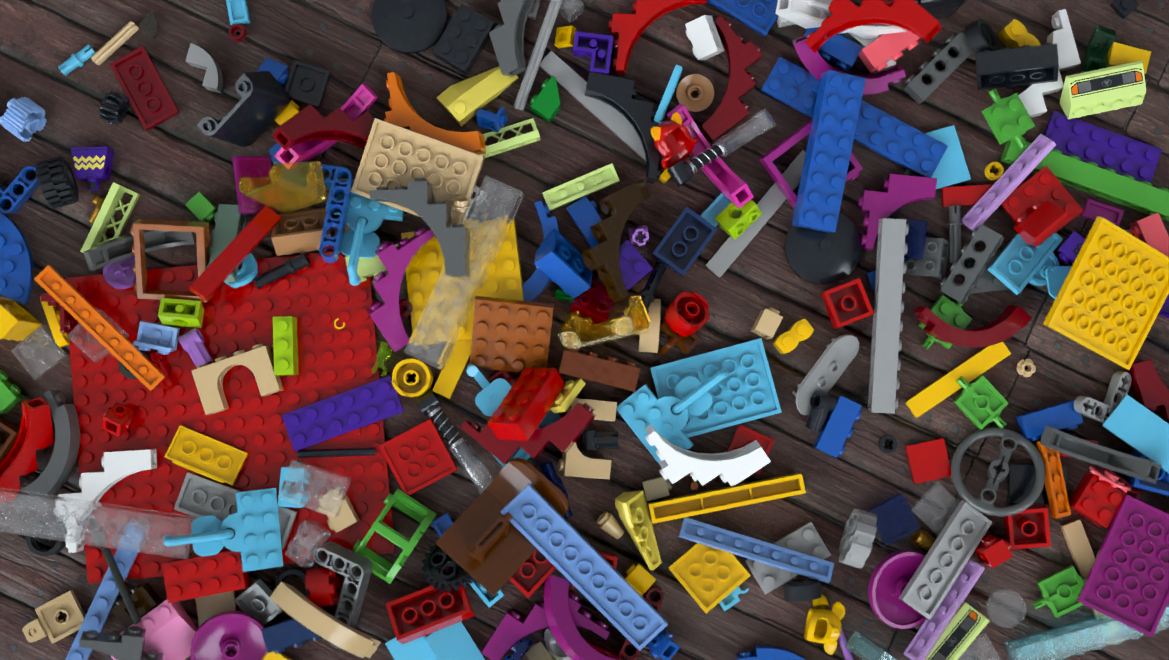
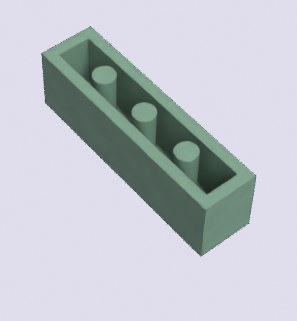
[206,204,246,282]

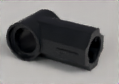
[806,392,836,432]
[580,431,618,450]

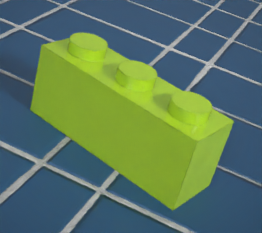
[273,316,299,376]

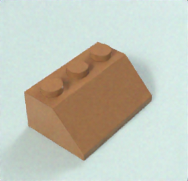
[271,208,334,256]

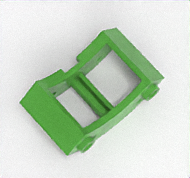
[352,489,436,584]

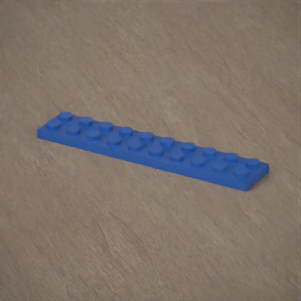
[761,57,948,178]

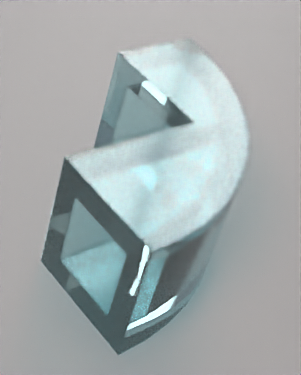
[845,631,897,660]

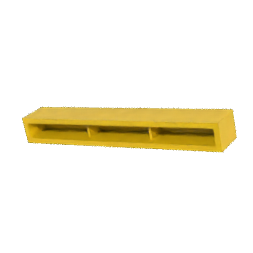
[648,473,806,524]

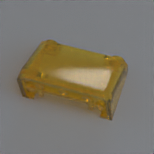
[239,161,326,213]
[558,295,651,349]

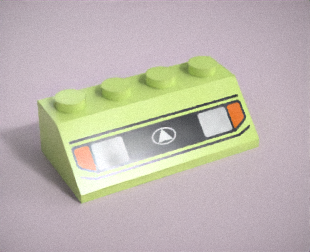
[1059,61,1146,119]
[925,601,989,660]

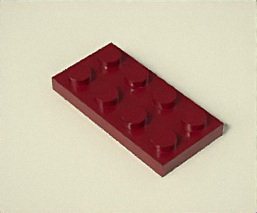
[110,46,180,131]

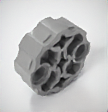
[838,508,877,569]

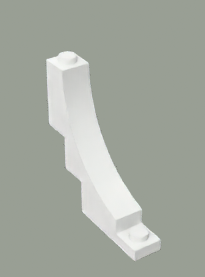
[1018,9,1081,118]

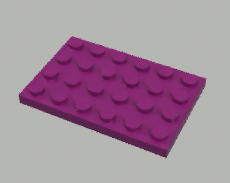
[1076,495,1169,638]

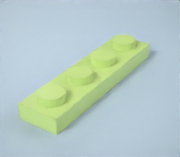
[542,163,620,211]

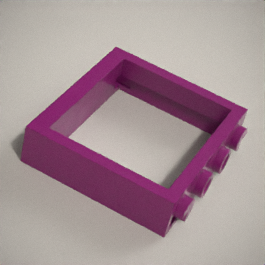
[758,118,863,210]

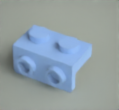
[133,321,180,355]

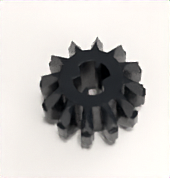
[98,91,129,125]

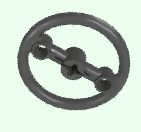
[951,427,1045,516]

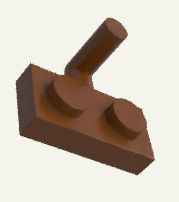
[658,322,700,356]

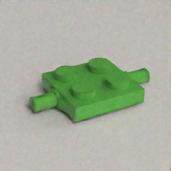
[981,89,1035,149]
[918,295,972,350]
[953,375,1009,430]
[1032,565,1087,618]

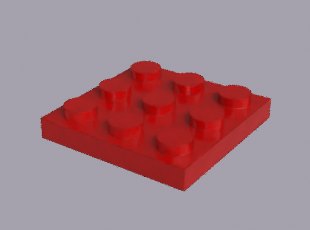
[1001,166,1083,247]
[379,419,458,496]

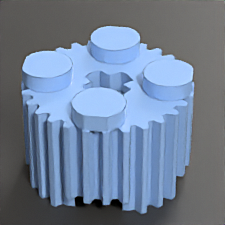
[0,97,47,142]

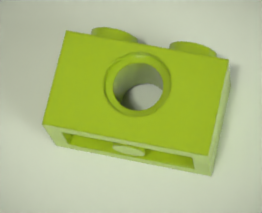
[714,200,762,240]
[158,298,204,328]

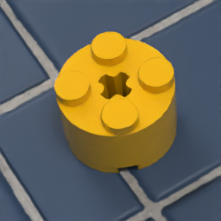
[392,358,433,397]

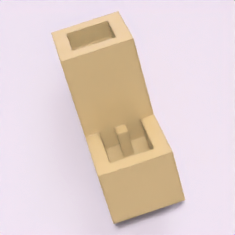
[638,299,661,353]

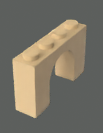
[192,344,284,415]
[558,398,617,480]

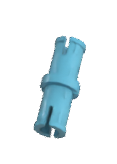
[58,44,96,76]

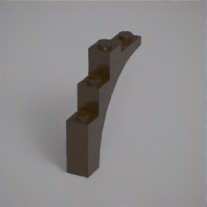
[581,179,651,302]

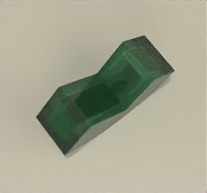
[1081,24,1117,73]

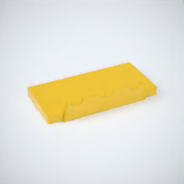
[165,425,248,486]

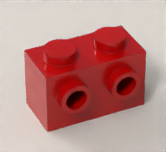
[974,535,1013,568]

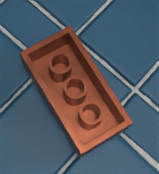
[559,347,640,392]

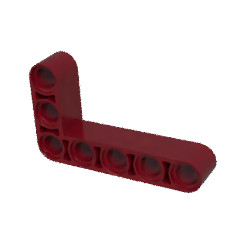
[585,585,664,660]

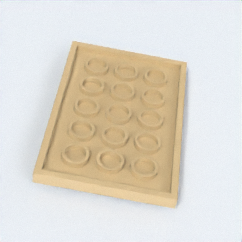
[351,118,485,227]

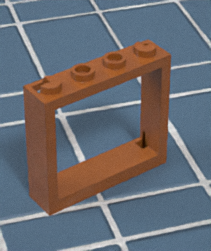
[131,219,212,302]

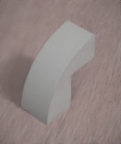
[185,43,223,93]

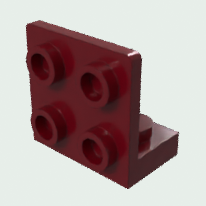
[568,279,615,332]
[41,293,80,334]

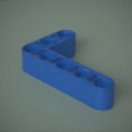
[295,162,354,263]
[0,166,39,214]

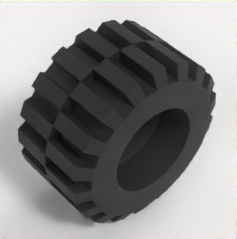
[36,156,79,209]

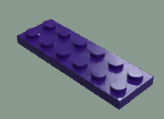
[1044,111,1162,183]
[282,375,405,452]

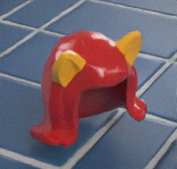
[651,112,699,169]

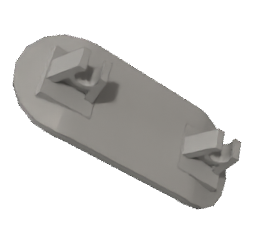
[792,335,859,415]

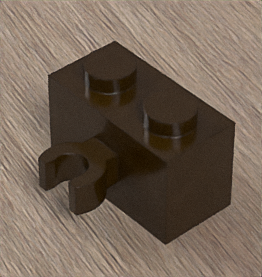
[112,584,162,628]

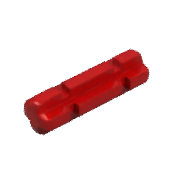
[150,352,172,389]

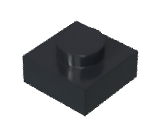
[1110,0,1139,19]

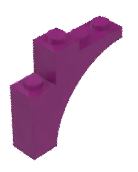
[858,174,937,251]

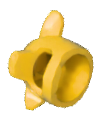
[804,602,845,655]

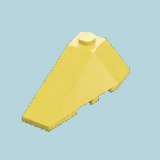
[437,66,519,127]
[615,490,662,571]

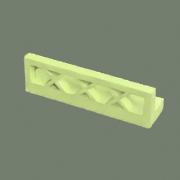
[481,118,541,158]
[80,182,140,253]

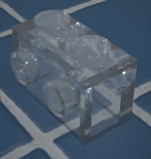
[285,520,331,567]

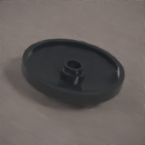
[371,0,448,54]
[784,212,862,285]

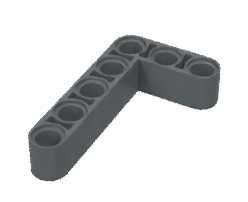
[314,542,373,648]

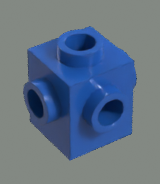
[647,630,680,660]

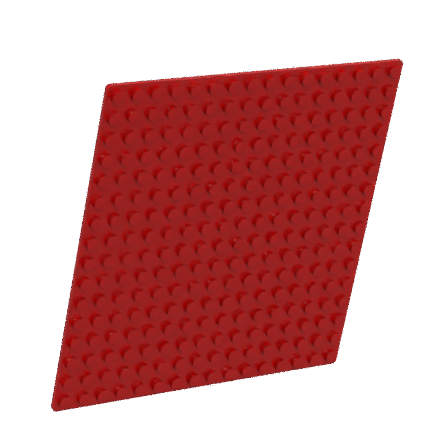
[65,251,395,584]

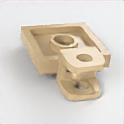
[22,590,86,644]

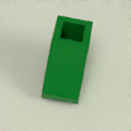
[530,75,561,123]

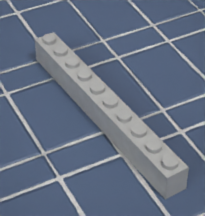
[868,218,909,414]

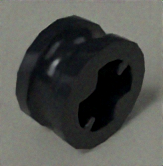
[878,435,897,453]

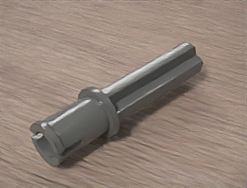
[947,206,963,263]

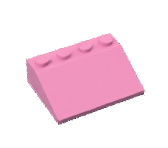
[111,600,198,660]

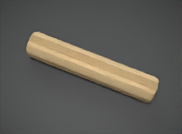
[91,21,139,65]

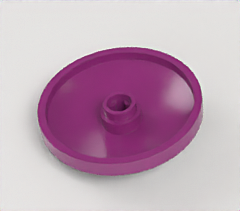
[868,550,927,629]
[190,611,267,660]

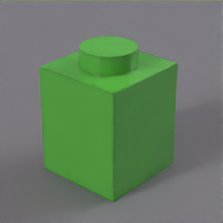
[185,192,218,223]

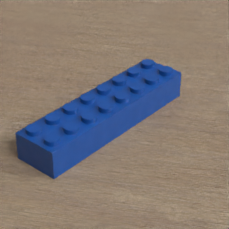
[792,70,866,233]

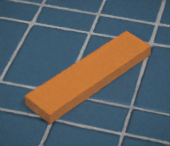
[1037,441,1071,518]

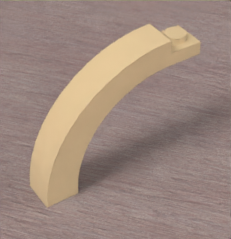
[270,582,381,658]

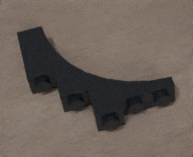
[584,71,663,184]

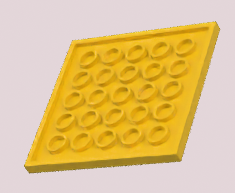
[1043,216,1169,370]
[401,217,524,347]

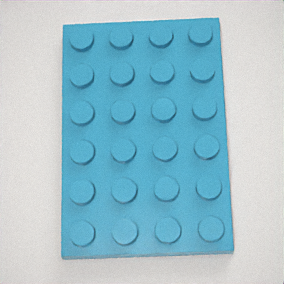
[650,338,782,438]

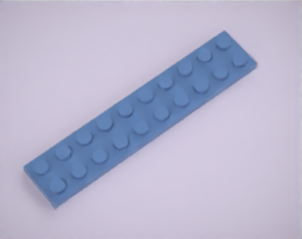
[501,483,668,651]

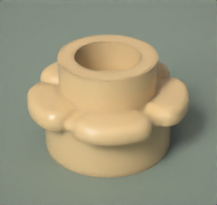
[451,197,470,212]
[1017,359,1036,377]

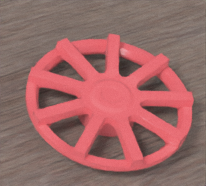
[1089,464,1132,492]

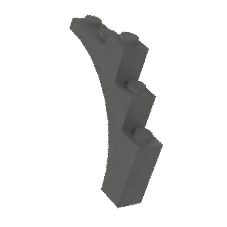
[489,0,535,77]
[370,178,470,277]
[79,626,163,660]

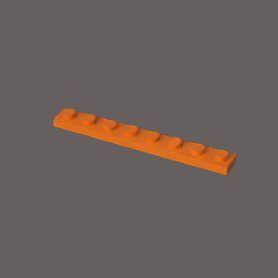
[34,265,166,391]

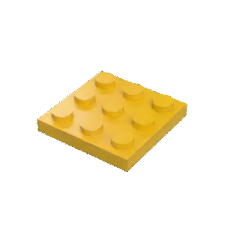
[669,543,751,614]

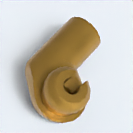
[88,195,105,224]

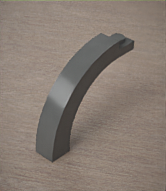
[83,220,205,270]
[20,390,80,508]
[1040,426,1162,484]

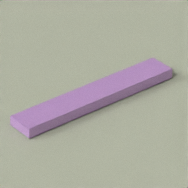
[961,134,1056,231]
[903,559,985,660]

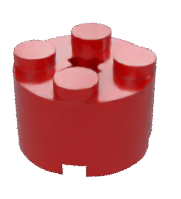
[664,292,710,337]
[305,567,342,607]

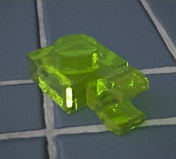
[372,341,392,377]

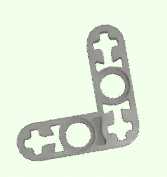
[1074,371,1132,423]

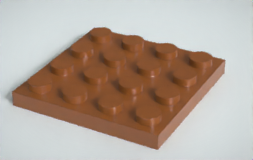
[470,296,554,373]

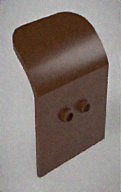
[435,458,568,596]

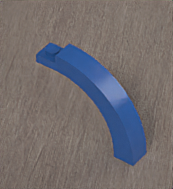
[522,201,559,302]
[736,645,808,660]

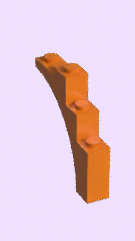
[384,72,486,155]

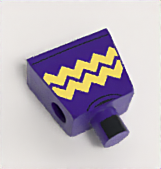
[71,146,114,191]

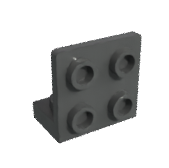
[903,237,949,280]

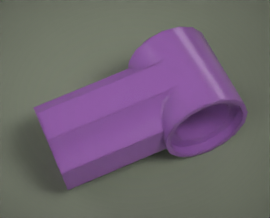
[628,225,649,246]
[178,328,213,368]

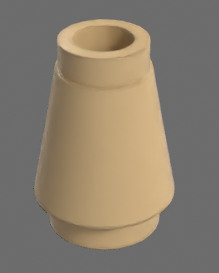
[596,511,625,539]

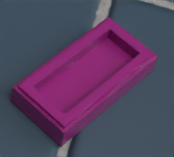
[1080,198,1124,227]

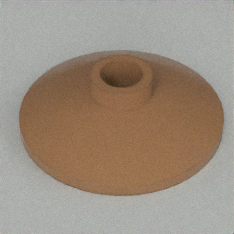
[676,74,714,112]

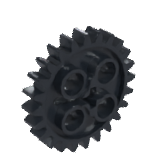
[422,541,472,593]

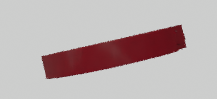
[914,305,1032,348]

